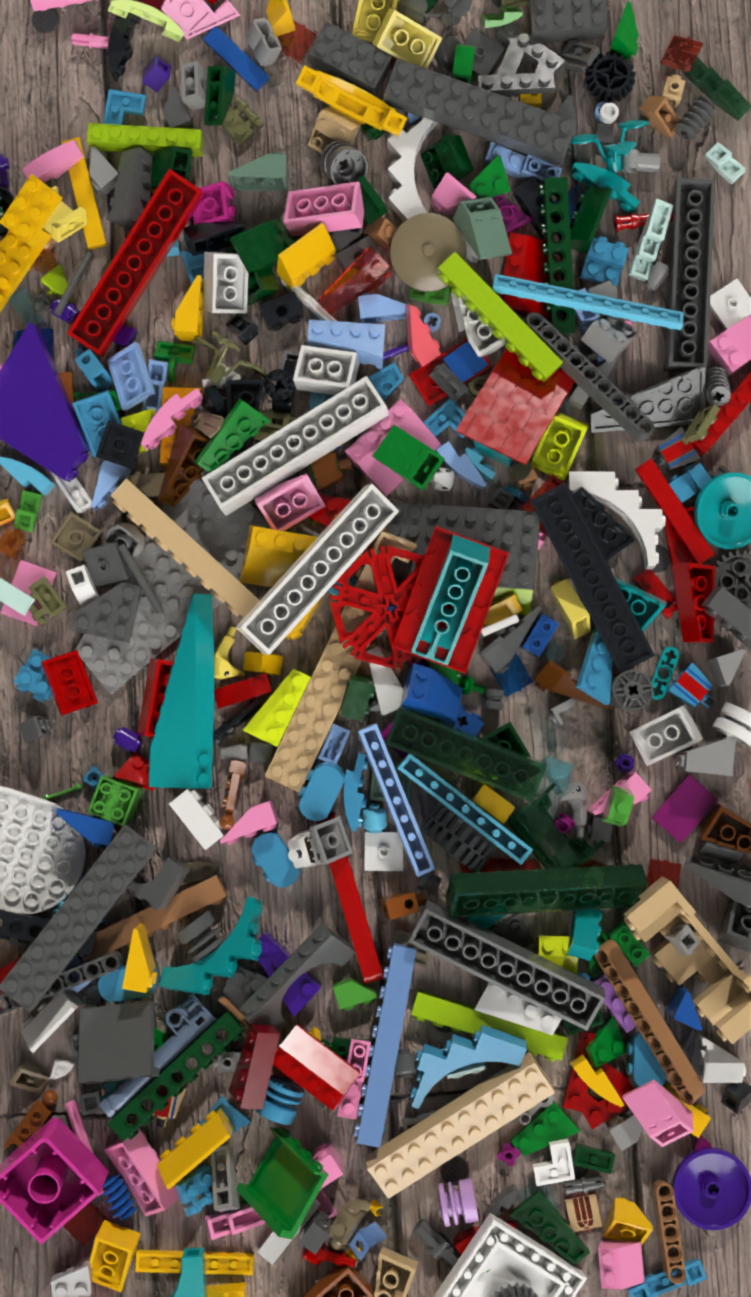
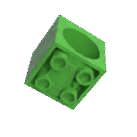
[87,775,144,826]

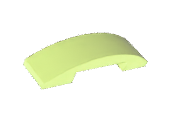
[108,0,184,42]

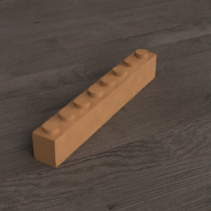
[81,873,228,965]

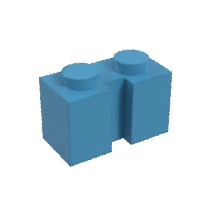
[668,463,711,503]

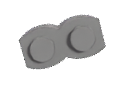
[246,18,282,66]

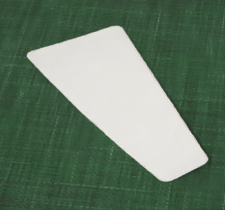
[367,647,404,716]

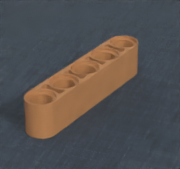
[651,1179,686,1284]

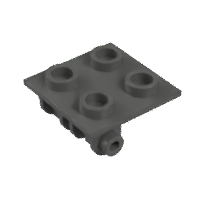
[488,912,535,948]

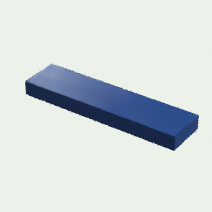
[203,26,269,92]

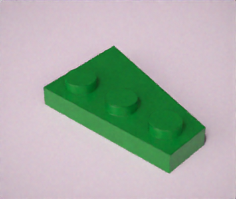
[510,1100,580,1156]

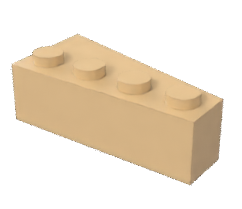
[374,1246,418,1297]

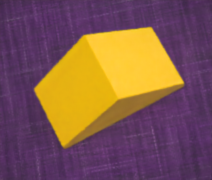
[243,651,283,675]

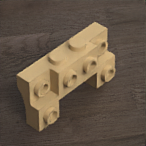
[354,530,417,604]

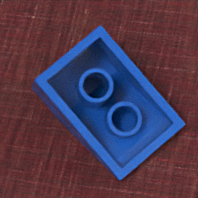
[400,663,462,724]
[52,807,115,848]

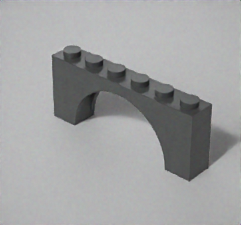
[240,923,356,1032]

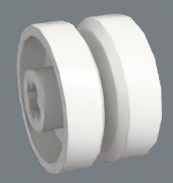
[712,702,751,747]

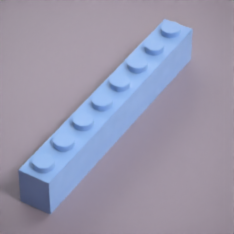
[356,723,435,877]

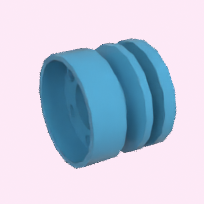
[255,1075,305,1125]

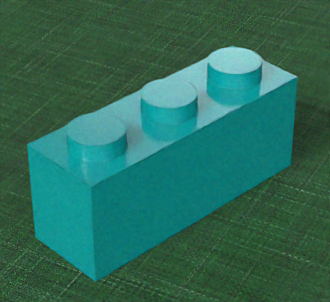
[567,896,603,961]

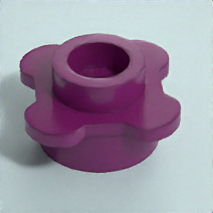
[554,812,576,833]
[497,1143,520,1166]

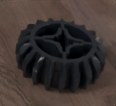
[584,51,636,103]

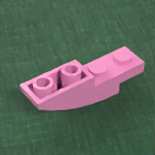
[141,388,204,451]
[337,1038,371,1120]

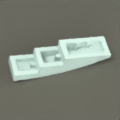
[628,198,673,282]

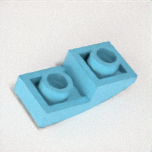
[464,447,496,483]

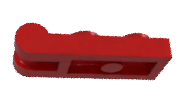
[633,569,678,620]

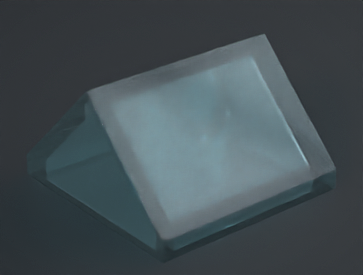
[539,756,574,796]

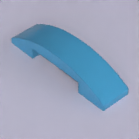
[627,1259,707,1297]

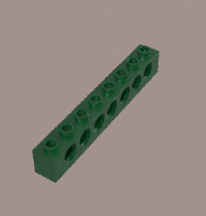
[538,177,576,336]
[108,1011,244,1142]

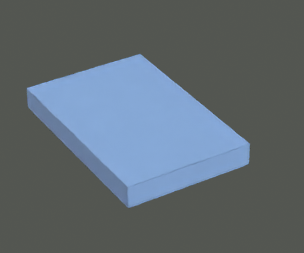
[107,342,155,411]

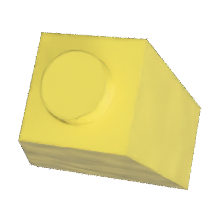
[551,579,591,640]

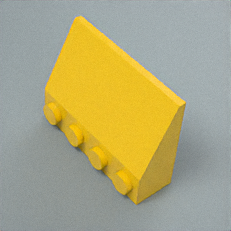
[240,525,318,587]

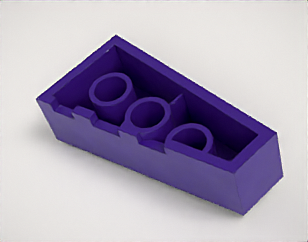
[258,930,322,1016]

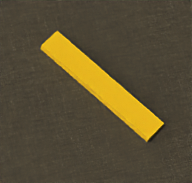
[61,137,107,250]
[135,1250,254,1276]

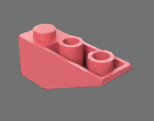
[405,304,441,367]

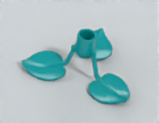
[570,120,650,173]

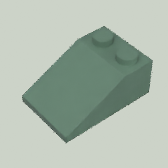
[228,152,289,191]

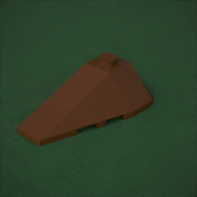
[533,660,611,710]

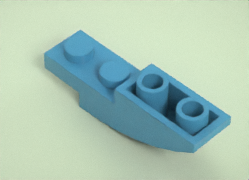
[344,753,368,832]

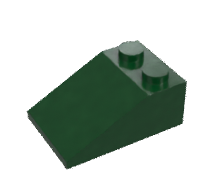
[230,218,294,273]

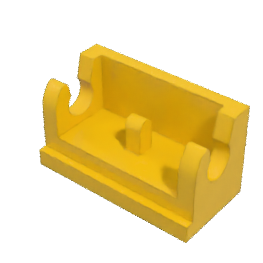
[471,784,515,825]

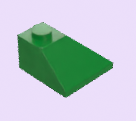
[609,1,640,60]

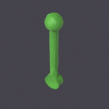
[43,784,82,801]

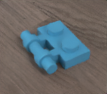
[175,1165,213,1217]

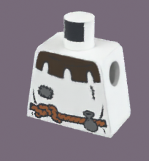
[288,829,323,868]

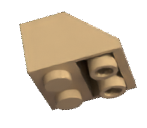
[308,106,361,163]

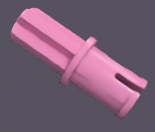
[71,33,110,49]

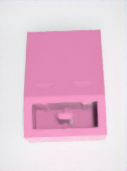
[220,800,279,845]
[623,1079,694,1147]

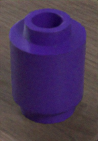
[50,298,80,324]
[113,727,143,753]

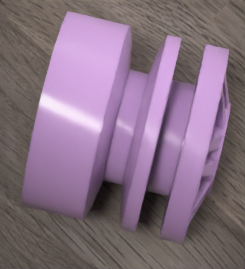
[437,1178,479,1227]

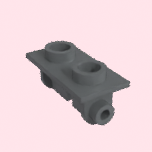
[429,363,469,403]

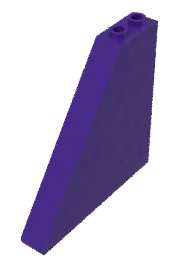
[0,322,90,482]

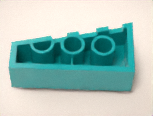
[615,577,667,632]

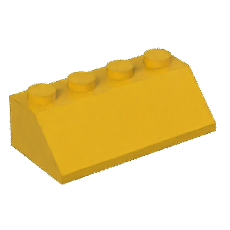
[157,1108,235,1190]

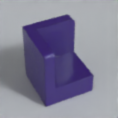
[142,55,171,92]

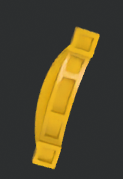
[296,65,407,137]

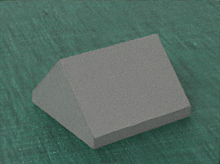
[708,649,746,687]
[310,816,353,865]

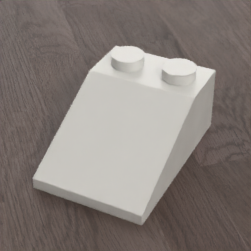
[629,704,703,766]

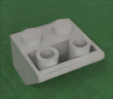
[581,314,638,364]

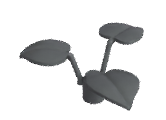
[398,0,473,72]

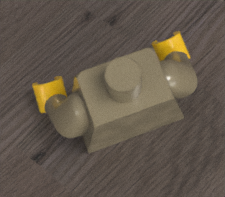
[329,1199,383,1260]

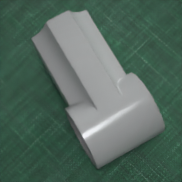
[622,149,661,174]

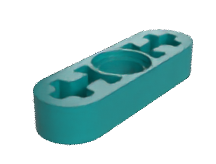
[651,647,679,700]

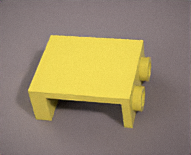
[43,186,87,243]

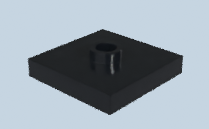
[96,420,145,470]

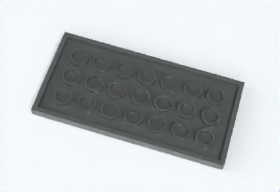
[386,502,541,590]

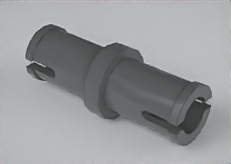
[563,1176,605,1195]

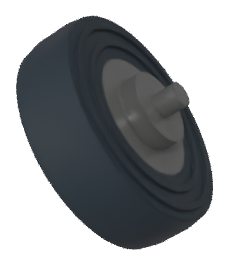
[205,385,227,418]

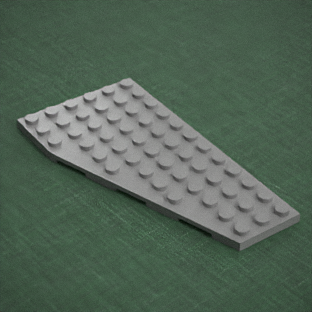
[74,469,272,695]

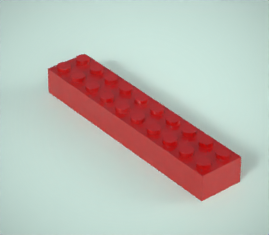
[67,169,205,357]

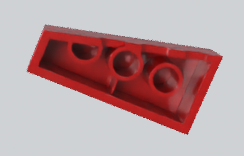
[671,563,715,643]

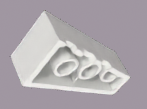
[474,982,562,1035]

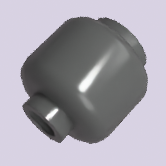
[394,1049,418,1078]

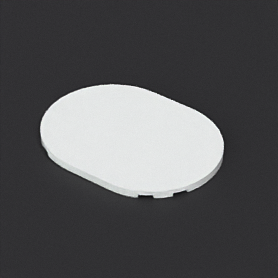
[0,786,86,915]

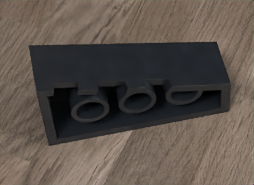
[226,379,265,460]

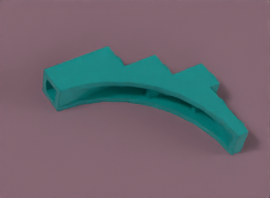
[159,897,263,995]
[170,1247,207,1297]

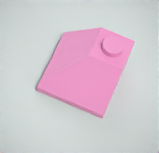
[431,172,476,215]

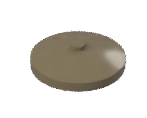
[390,213,466,292]

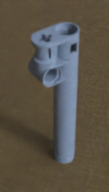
[99,993,217,1119]

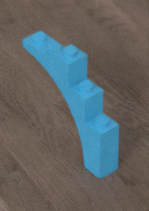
[409,1025,527,1109]

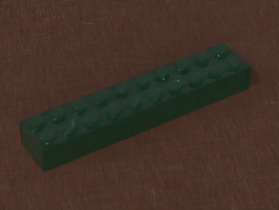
[445,864,649,917]

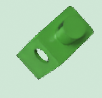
[601,785,635,827]

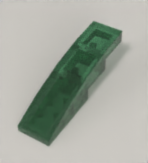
[681,56,751,121]

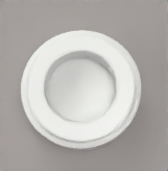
[599,103,619,124]

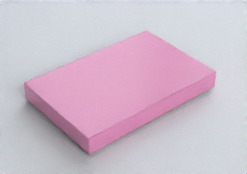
[1,560,58,627]

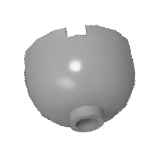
[105,523,145,562]

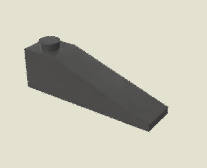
[481,606,542,675]
[684,855,751,908]

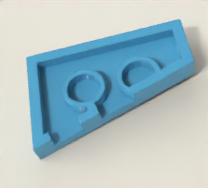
[368,362,404,402]

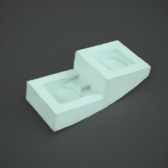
[705,142,746,185]

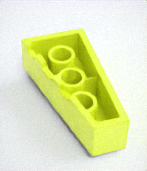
[243,669,311,747]

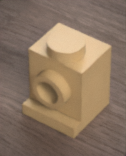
[661,75,686,109]

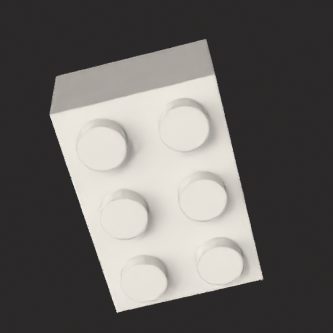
[293,345,360,395]
[169,789,228,850]

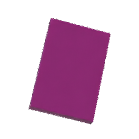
[651,774,718,843]

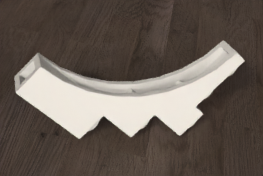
[387,117,439,222]
[567,471,666,570]

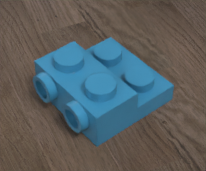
[580,236,629,287]
[13,649,53,702]

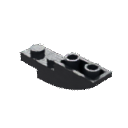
[108,12,141,82]

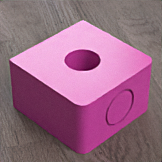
[0,1118,109,1244]

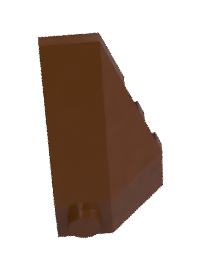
[158,424,211,507]

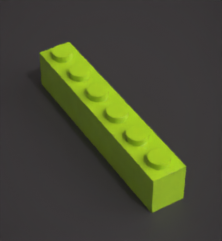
[87,123,204,157]

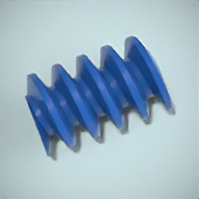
[102,1173,137,1220]

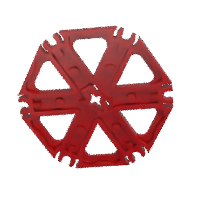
[329,545,424,670]

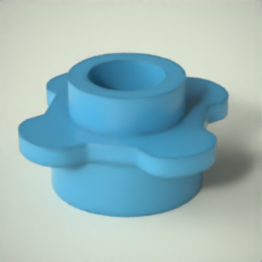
[83,766,105,790]

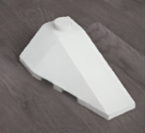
[458,297,506,358]

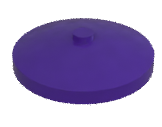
[672,1147,751,1230]

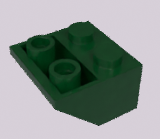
[421,134,474,189]
[151,147,193,189]
[339,675,375,722]

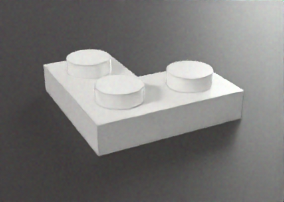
[532,1139,575,1186]

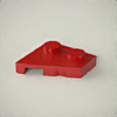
[112,752,156,791]

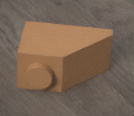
[638,95,679,138]

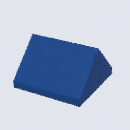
[666,985,703,1031]

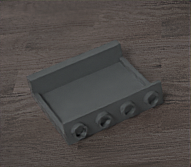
[78,998,160,1084]

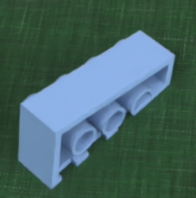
[308,320,385,369]

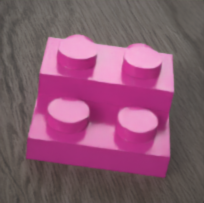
[193,181,237,225]

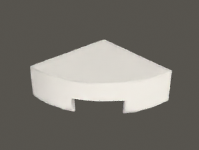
[50,1058,75,1079]

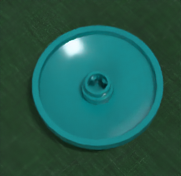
[694,472,751,549]

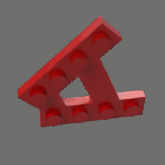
[562,1030,636,1129]

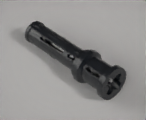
[213,698,262,746]

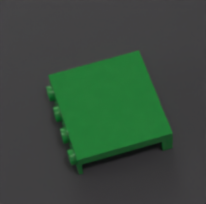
[236,1127,329,1239]

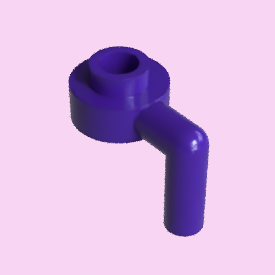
[0,154,10,188]

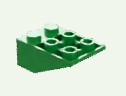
[372,425,445,491]

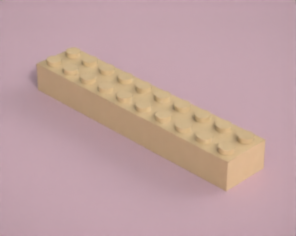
[110,478,260,621]
[265,606,372,793]
[365,1052,555,1199]

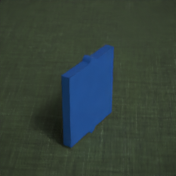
[443,341,488,383]

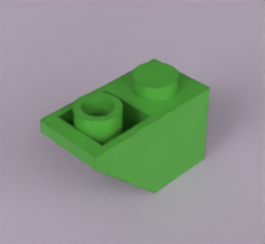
[333,978,377,1011]

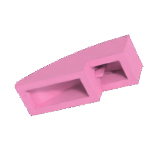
[22,140,84,183]
[204,1204,266,1240]

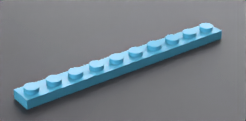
[492,274,684,330]

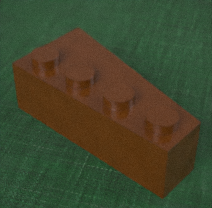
[697,803,751,854]

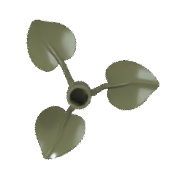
[192,331,267,385]

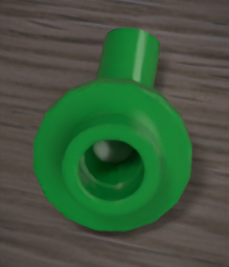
[459,676,486,695]

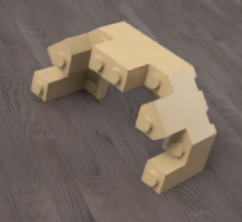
[623,877,751,1044]

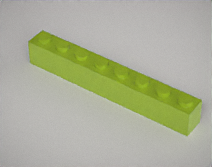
[437,252,563,382]
[411,989,568,1062]

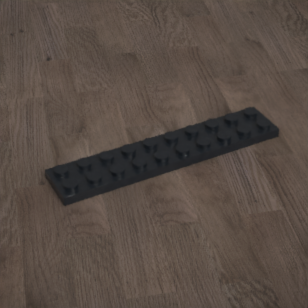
[530,482,655,673]

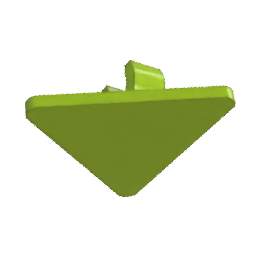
[41,264,73,303]

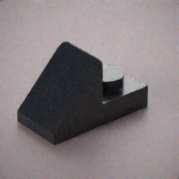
[225,313,259,345]

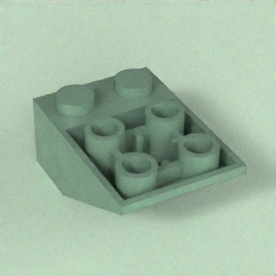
[453,197,512,260]

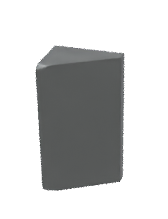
[698,840,743,864]

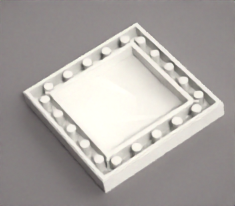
[433,1213,587,1297]

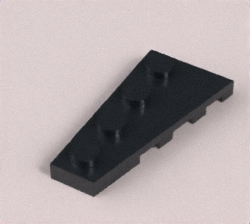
[571,487,635,561]

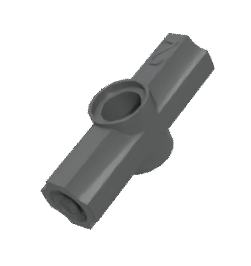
[412,1219,461,1270]

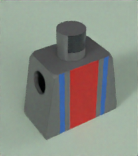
[652,427,700,472]

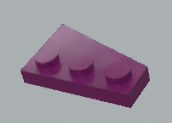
[492,194,532,235]

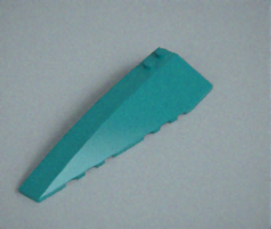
[148,594,214,789]

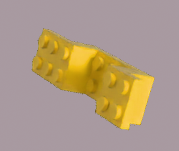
[0,174,63,312]

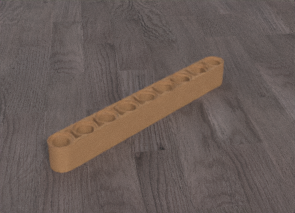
[594,939,705,1105]

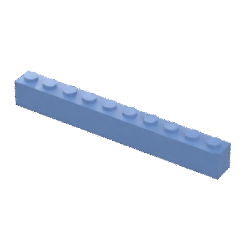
[354,943,417,1148]

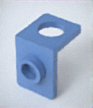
[349,1222,387,1260]

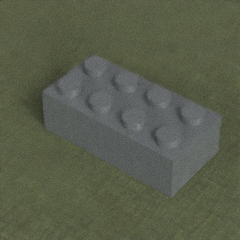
[527,0,607,42]
[308,21,392,97]

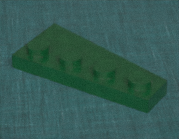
[509,1189,590,1265]

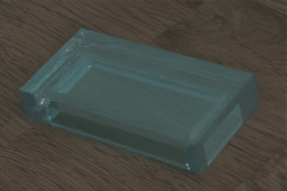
[9,289,45,327]

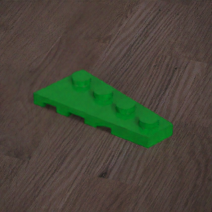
[194,399,271,473]

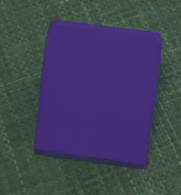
[113,325,138,348]

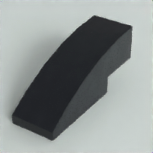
[272,350,299,413]

